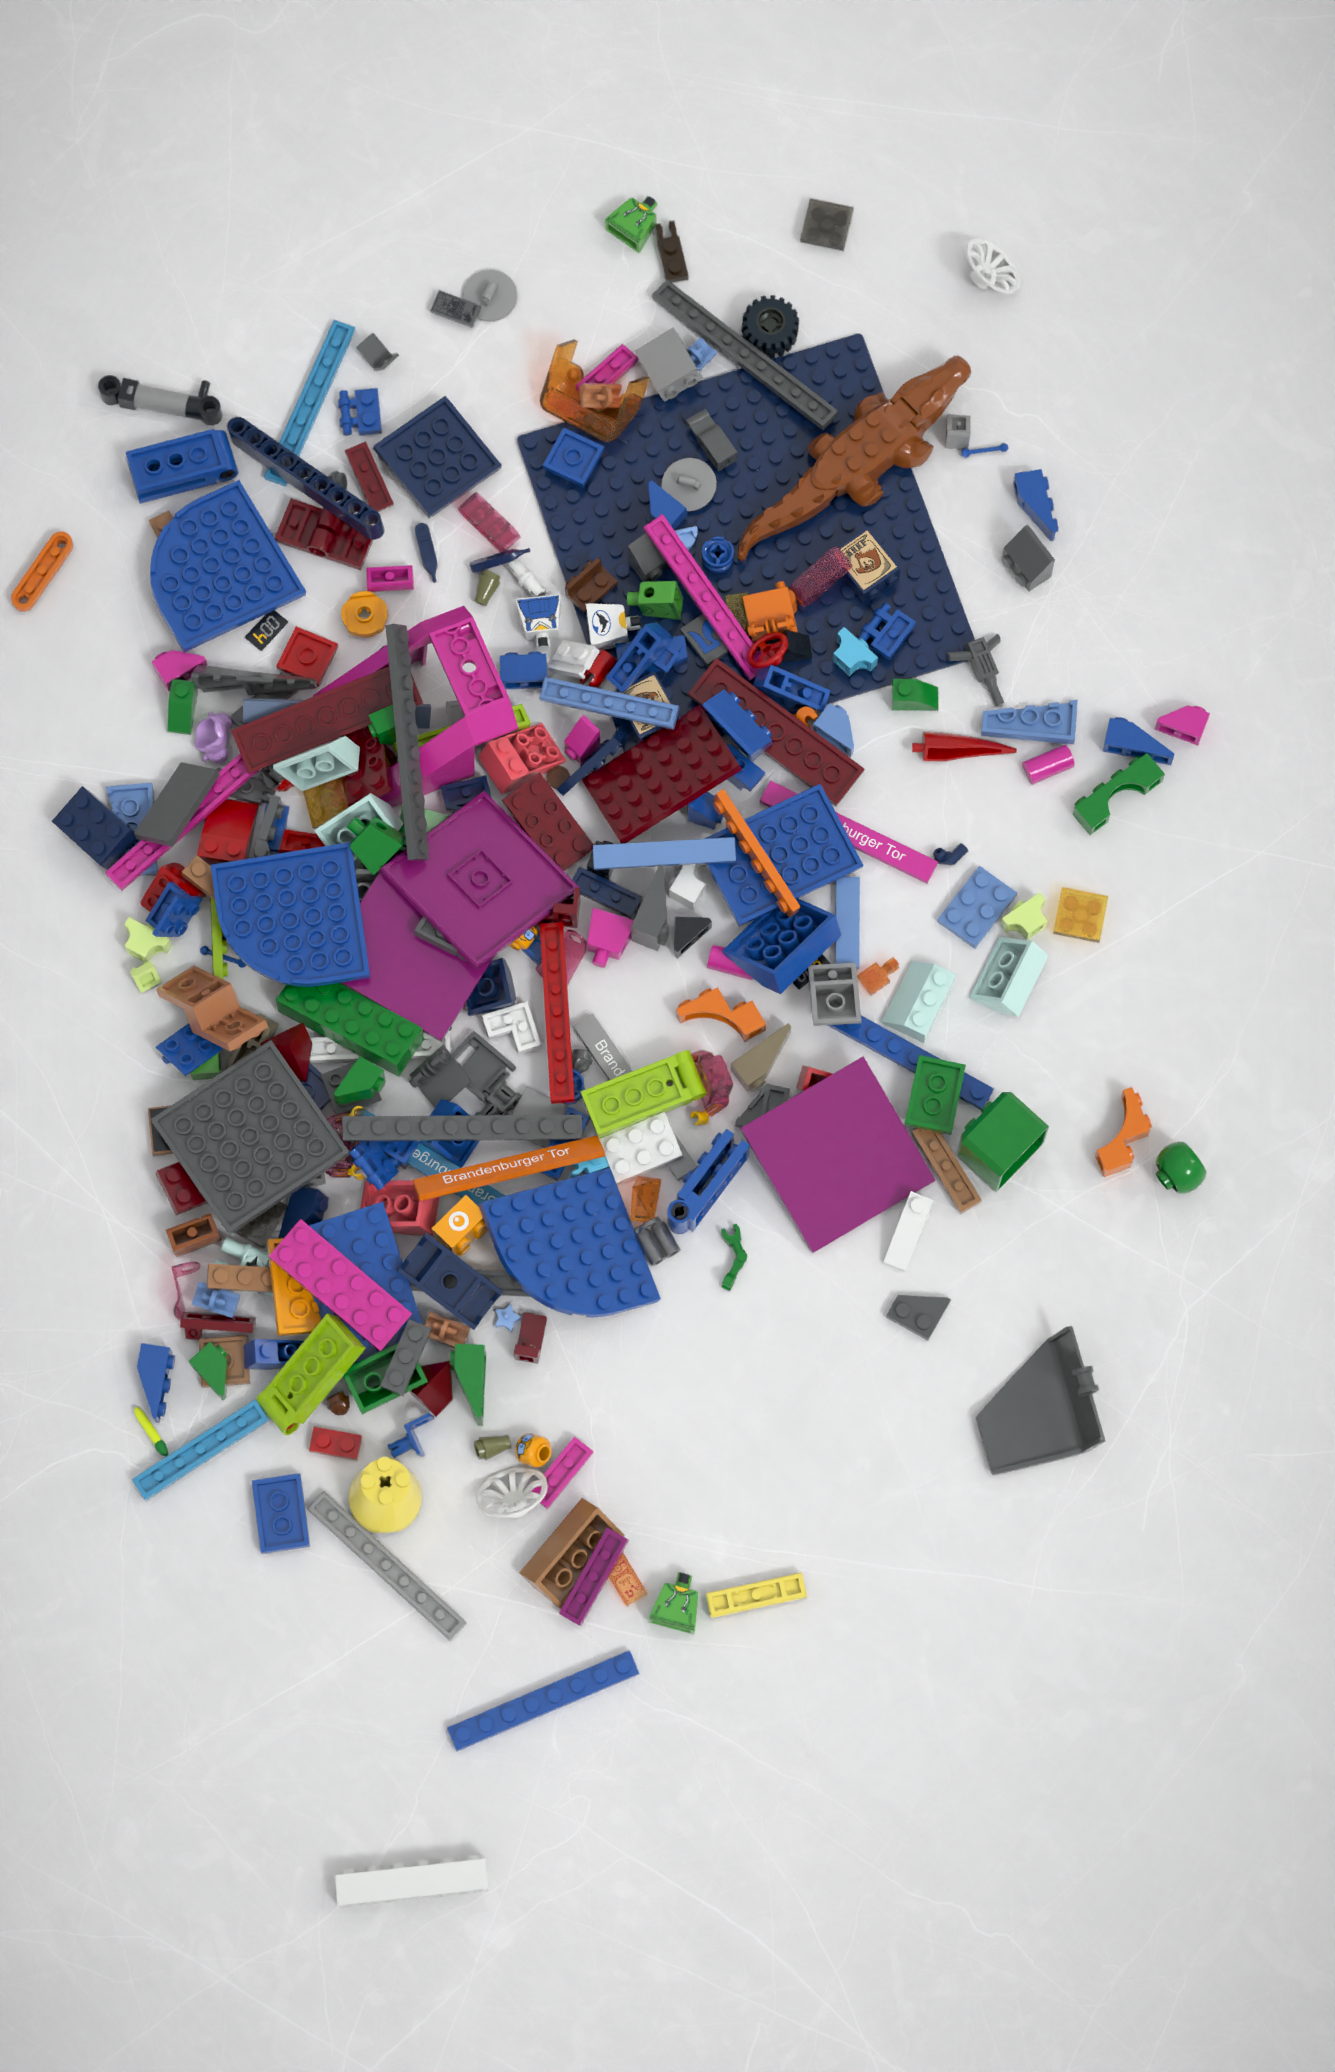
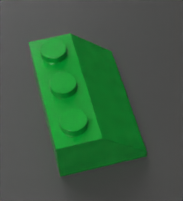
[343,1343,428,1415]

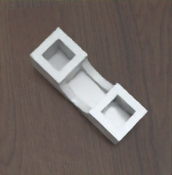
[667,832,710,910]

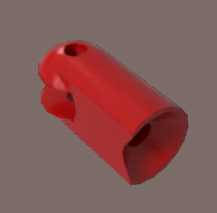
[580,649,617,688]

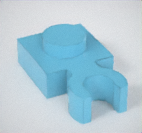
[565,1156,610,1178]

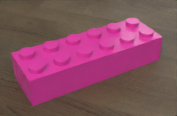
[268,1219,412,1352]

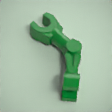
[721,1224,747,1292]

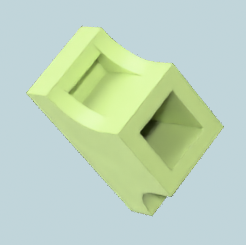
[1000,893,1047,940]
[124,917,172,962]

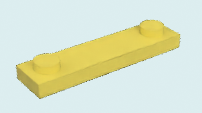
[706,1572,807,1618]

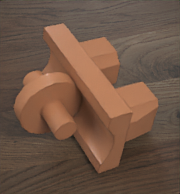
[579,383,622,408]
[425,1312,470,1348]

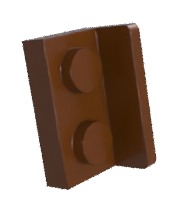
[565,558,618,614]

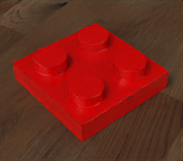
[276,626,339,686]

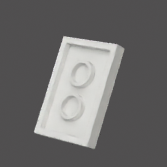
[599,1112,684,1184]

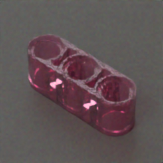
[458,492,521,552]
[789,546,852,607]

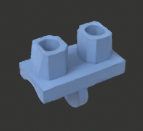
[687,337,717,372]
[191,1281,241,1318]

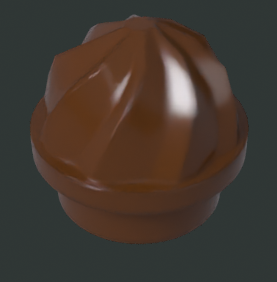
[326,1390,350,1415]

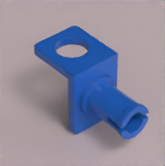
[388,1413,435,1459]

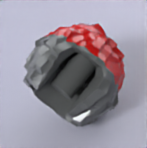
[261,761,295,792]

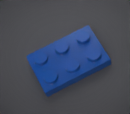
[252,1473,310,1554]

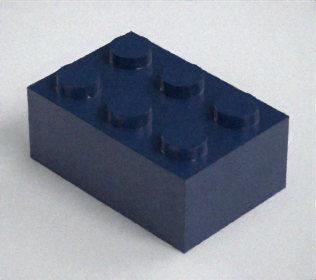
[52,786,137,870]

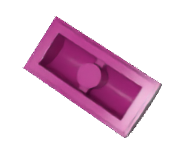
[366,565,414,592]
[1022,744,1075,784]
[707,944,753,981]

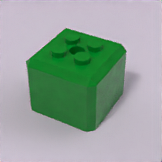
[958,1092,1049,1192]

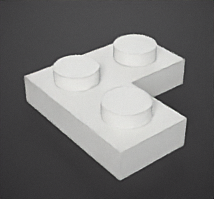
[482,1001,542,1054]

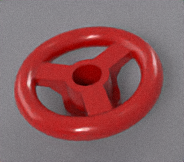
[747,632,788,668]

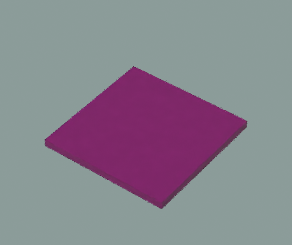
[380,791,580,970]
[341,853,494,1042]
[740,1056,936,1253]

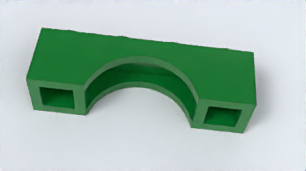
[1072,753,1165,835]

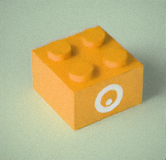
[432,1195,488,1256]

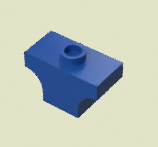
[727,744,765,792]

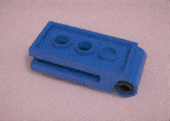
[126,429,239,504]
[667,1129,750,1234]

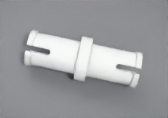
[507,558,547,597]

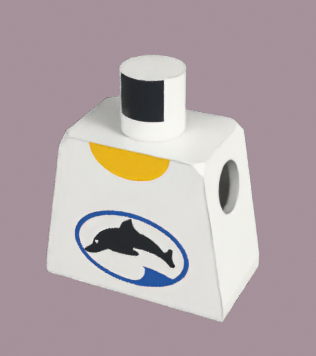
[586,603,640,650]

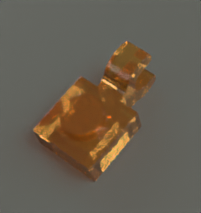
[857,957,899,996]

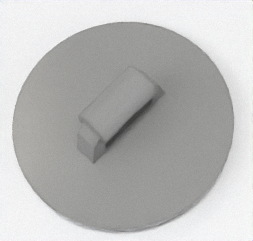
[463,270,517,321]
[662,458,716,511]

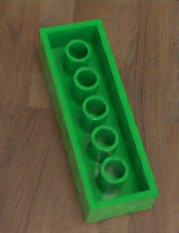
[276,983,424,1077]

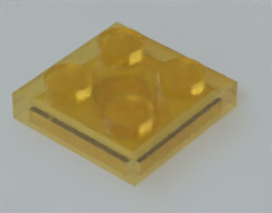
[303,776,350,829]
[1053,887,1108,943]

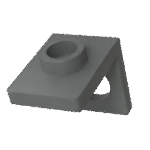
[356,333,399,371]

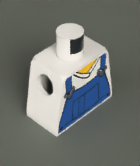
[516,594,561,651]

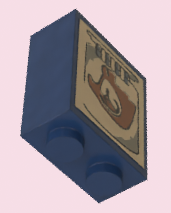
[830,527,901,602]
[614,671,681,743]

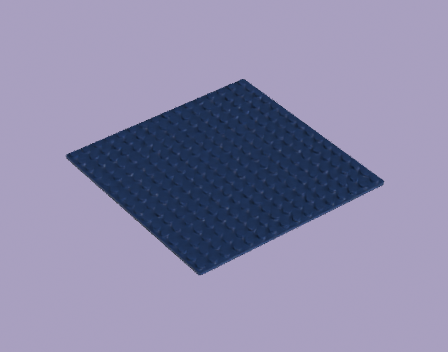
[517,333,975,752]

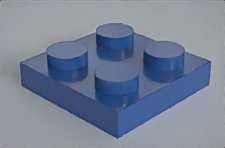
[543,427,604,488]

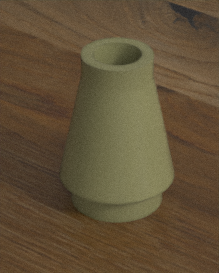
[474,570,501,606]
[474,1434,512,1461]

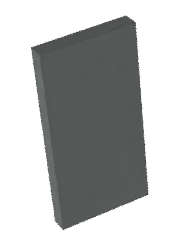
[134,762,220,847]

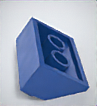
[703,690,773,762]

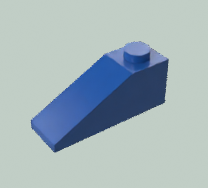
[606,622,674,693]
[753,665,831,712]
[1103,717,1175,765]

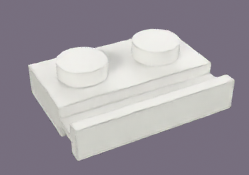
[547,640,600,679]

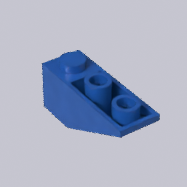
[1013,469,1058,541]
[244,1339,304,1370]
[137,1343,175,1423]

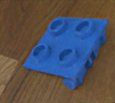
[156,1023,223,1076]

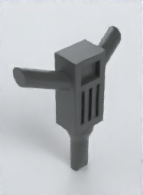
[946,633,1004,706]

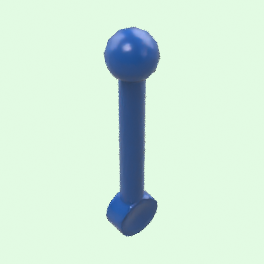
[961,443,1008,458]
[200,946,246,968]

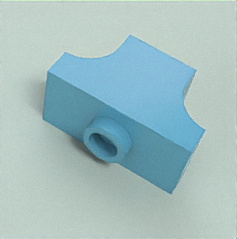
[833,627,878,677]

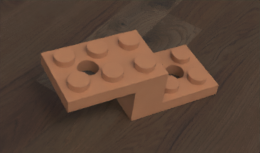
[156,965,268,1051]

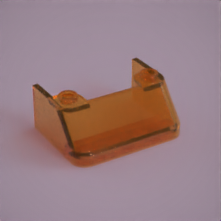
[540,339,650,442]

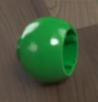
[1155,1142,1207,1194]

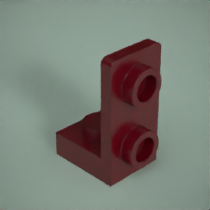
[514,1312,547,1364]

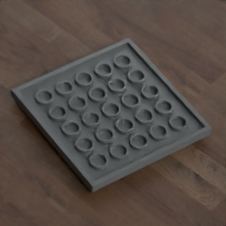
[150,1040,350,1235]

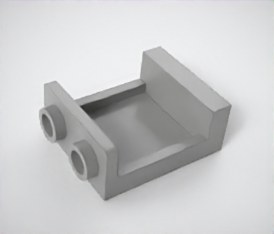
[635,327,703,401]

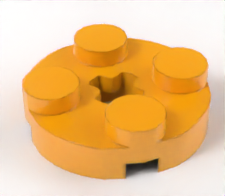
[341,591,388,638]

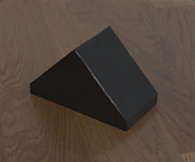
[766,630,812,663]
[674,917,712,959]

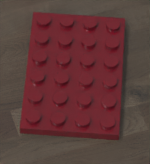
[581,705,742,844]

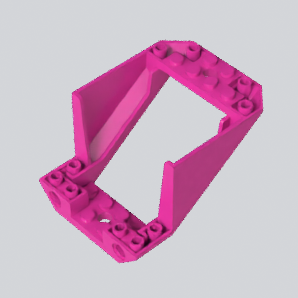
[313,606,518,809]

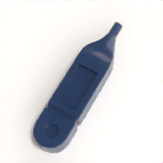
[415,523,438,583]
[469,548,531,573]

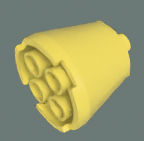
[349,1457,422,1533]

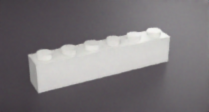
[335,1855,489,1908]

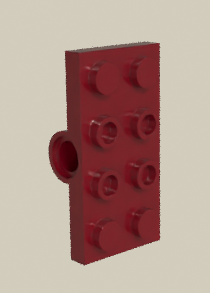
[274,498,373,570]
[341,726,396,806]
[501,772,594,871]
[156,1162,208,1215]

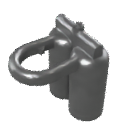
[634,1216,681,1266]

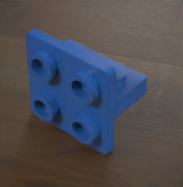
[145,882,203,937]

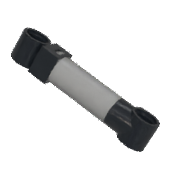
[98,375,223,426]

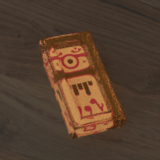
[609,1553,648,1607]

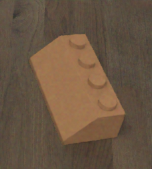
[519,1498,624,1609]

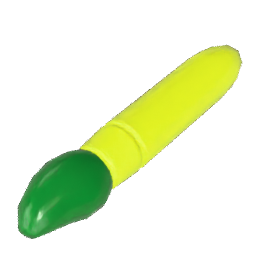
[134,1407,168,1456]

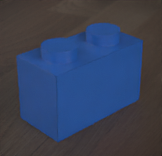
[500,651,547,690]

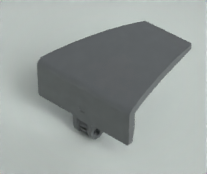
[975,1326,1105,1475]

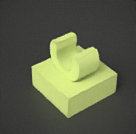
[130,961,162,993]

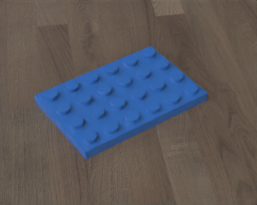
[704,784,864,927]
[309,1202,423,1364]

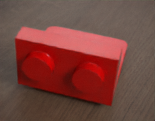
[141,862,206,912]

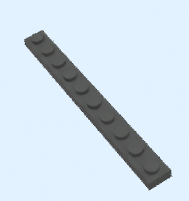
[652,279,838,430]
[385,624,429,861]
[342,1115,582,1142]

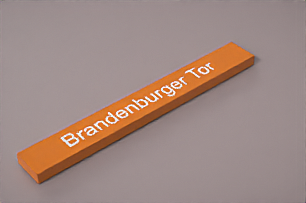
[413,1135,605,1201]

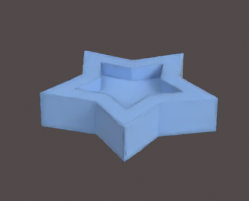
[495,1304,522,1332]

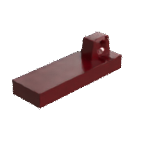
[345,441,394,512]
[180,1312,256,1340]

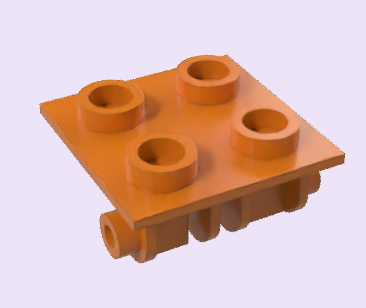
[742,586,798,642]

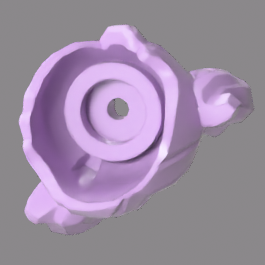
[195,711,232,764]

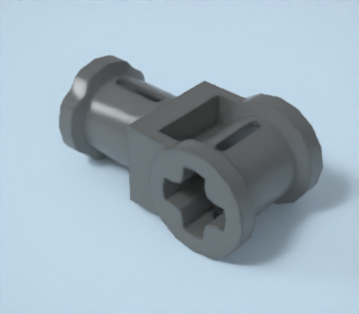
[474,1080,522,1115]

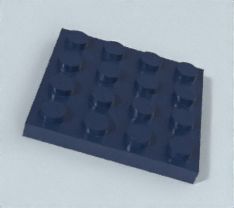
[373,395,502,519]

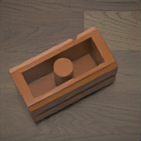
[166,1213,222,1257]

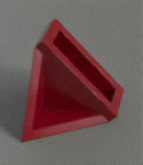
[260,1022,312,1082]
[409,1361,453,1417]

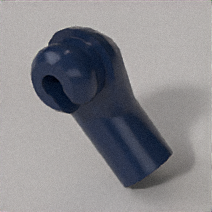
[933,843,968,865]

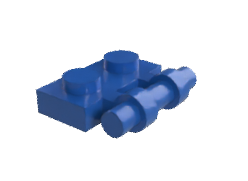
[338,388,382,436]
[857,602,916,660]
[349,1141,399,1191]

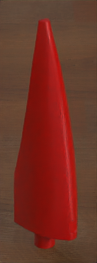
[912,732,1017,761]

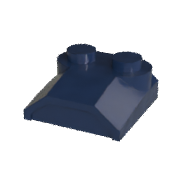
[467,958,516,1016]

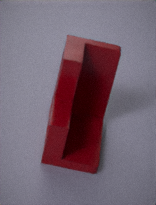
[537,887,581,928]

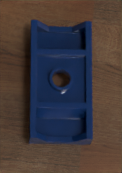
[397,1232,503,1330]

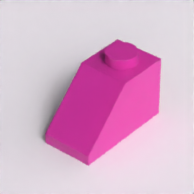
[152,650,208,691]
[1154,705,1210,745]
[564,715,601,764]

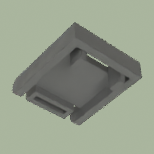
[452,1031,516,1103]

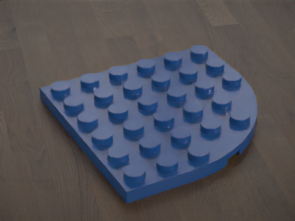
[150,480,306,653]
[211,842,371,987]
[479,1168,661,1318]

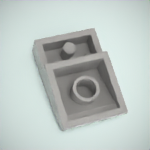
[808,963,861,1026]

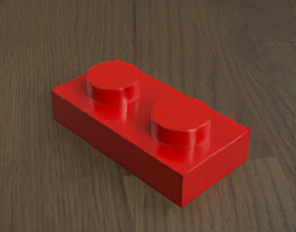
[309,1427,362,1460]

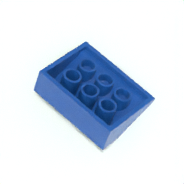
[722,899,841,995]

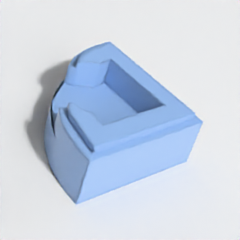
[674,526,697,550]

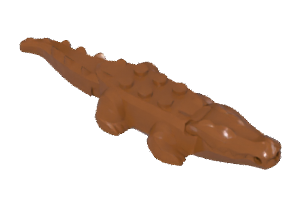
[737,356,971,562]

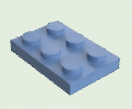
[937,866,1017,949]

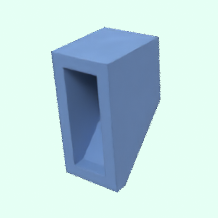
[813,703,854,758]

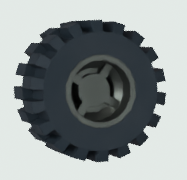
[741,295,799,359]

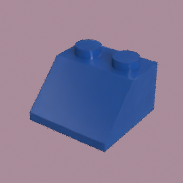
[420,1099,479,1168]

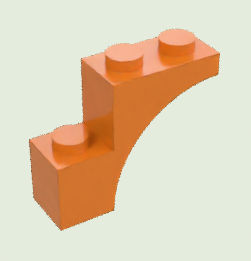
[676,987,766,1042]
[1095,1087,1152,1177]

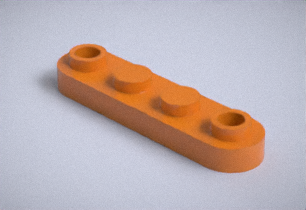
[11,532,73,612]

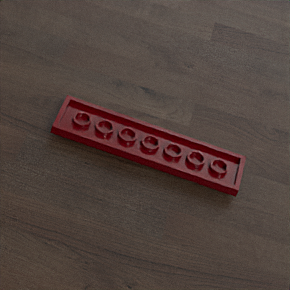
[688,658,865,807]
[231,666,423,774]

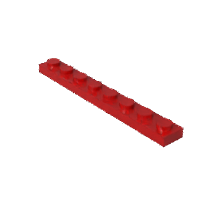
[540,922,575,1104]

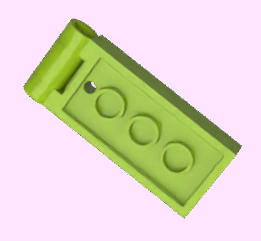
[581,1050,707,1139]
[256,1314,366,1436]

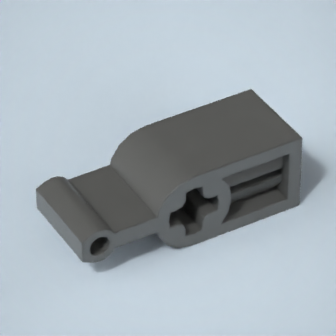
[686,409,737,472]

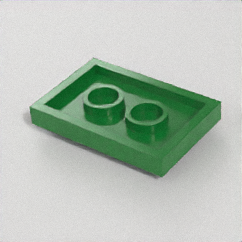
[904,1055,966,1135]

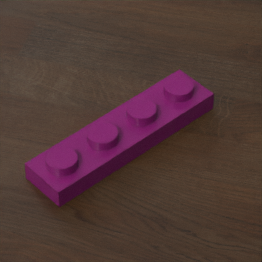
[559,1527,629,1626]

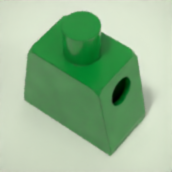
[346,816,406,875]

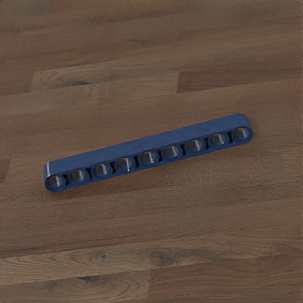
[227,417,385,540]

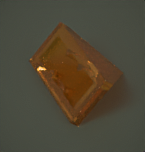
[630,1176,661,1222]

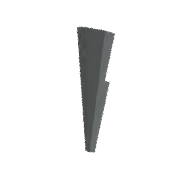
[191,665,316,696]

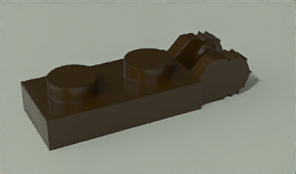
[655,220,689,283]

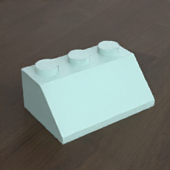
[273,736,360,791]
[314,793,403,860]
[969,937,1049,1017]
[881,961,956,1043]

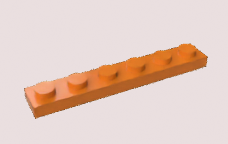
[713,789,800,917]

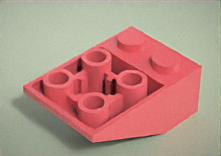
[478,723,566,794]

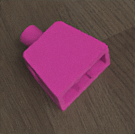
[587,908,634,968]

